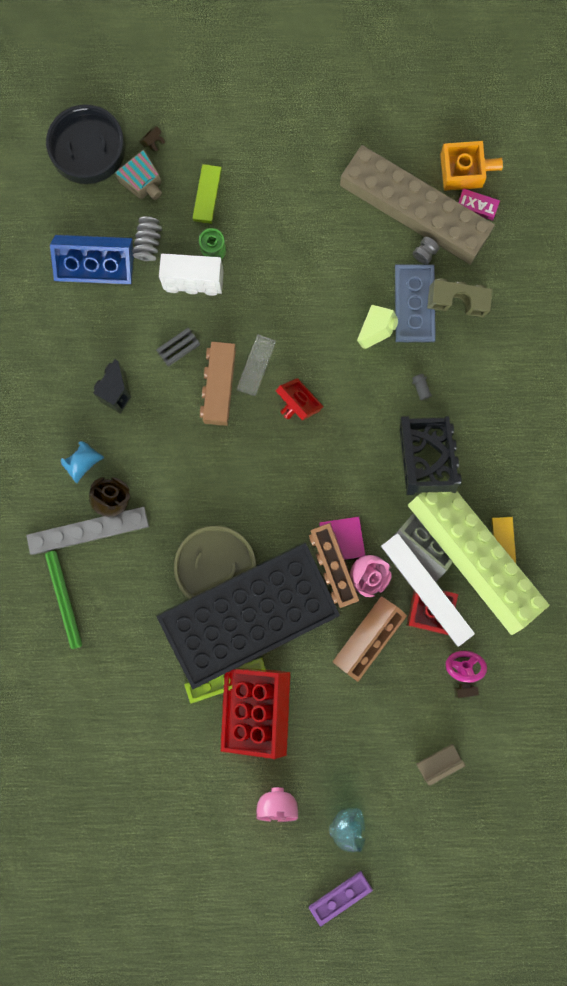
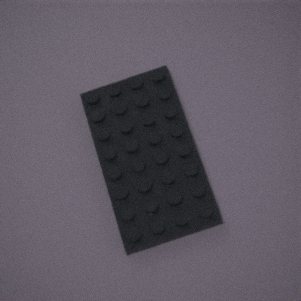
[156,542,340,689]

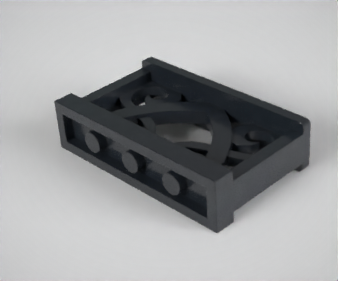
[399,416,461,495]

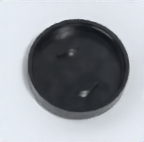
[46,104,126,184]

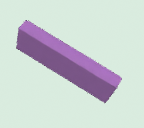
[309,871,373,927]

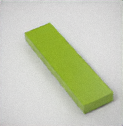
[184,658,266,704]

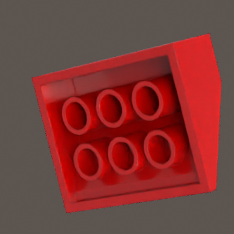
[221,669,290,759]

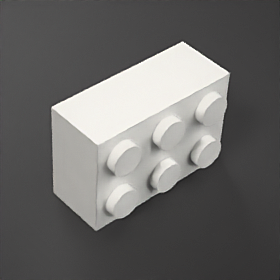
[159,254,224,296]

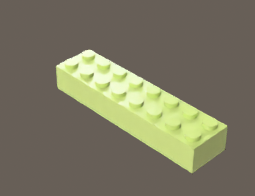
[408,476,550,635]

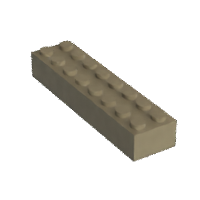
[340,145,495,265]

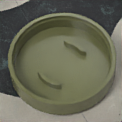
[174,526,256,599]

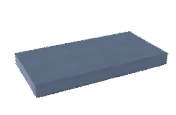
[395,265,435,342]

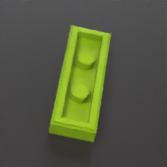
[192,164,222,224]

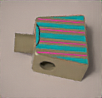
[115,150,162,200]

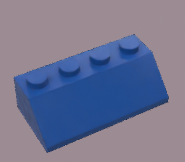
[50,235,134,284]

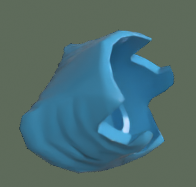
[61,441,104,483]

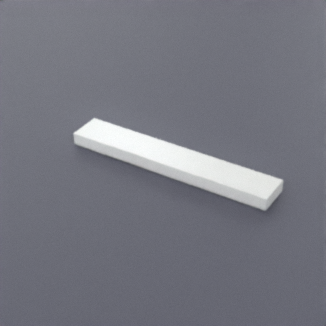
[381,533,475,647]

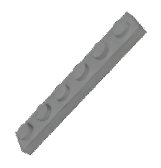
[26,507,149,555]

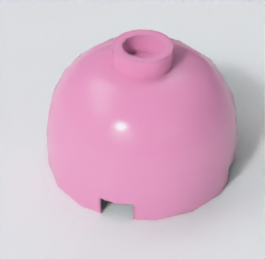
[350,555,391,597]
[257,787,298,822]

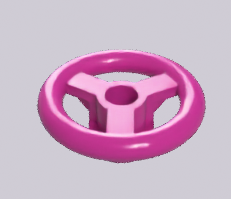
[445,651,487,682]

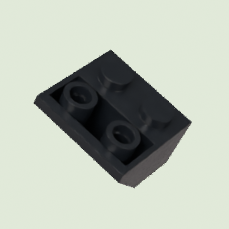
[93,359,131,414]

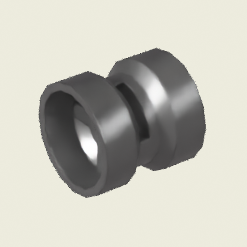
[413,237,440,265]

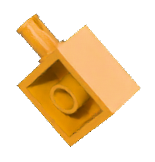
[440,141,503,191]

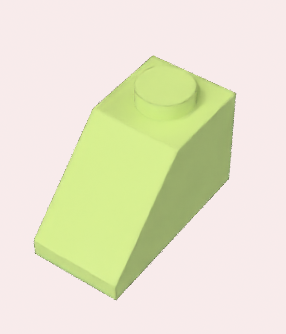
[357,305,398,349]

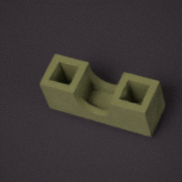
[427,278,492,318]

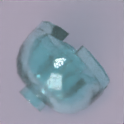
[329,808,365,852]

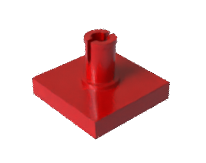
[275,378,324,420]

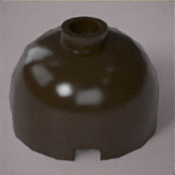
[89,477,130,517]

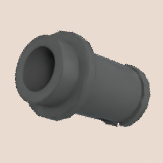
[412,374,432,400]

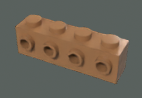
[200,342,236,426]
[309,522,360,608]
[333,596,407,682]

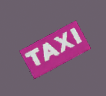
[458,189,500,221]

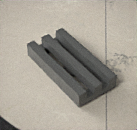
[157,328,200,367]

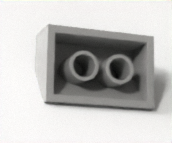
[394,513,452,582]

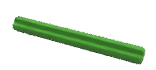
[45,551,82,649]

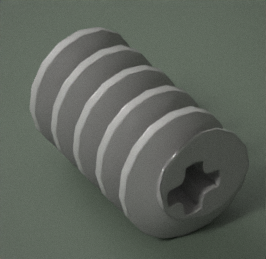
[132,216,162,261]

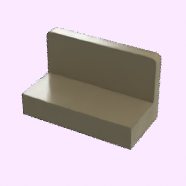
[416,744,466,786]

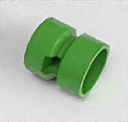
[199,228,226,260]

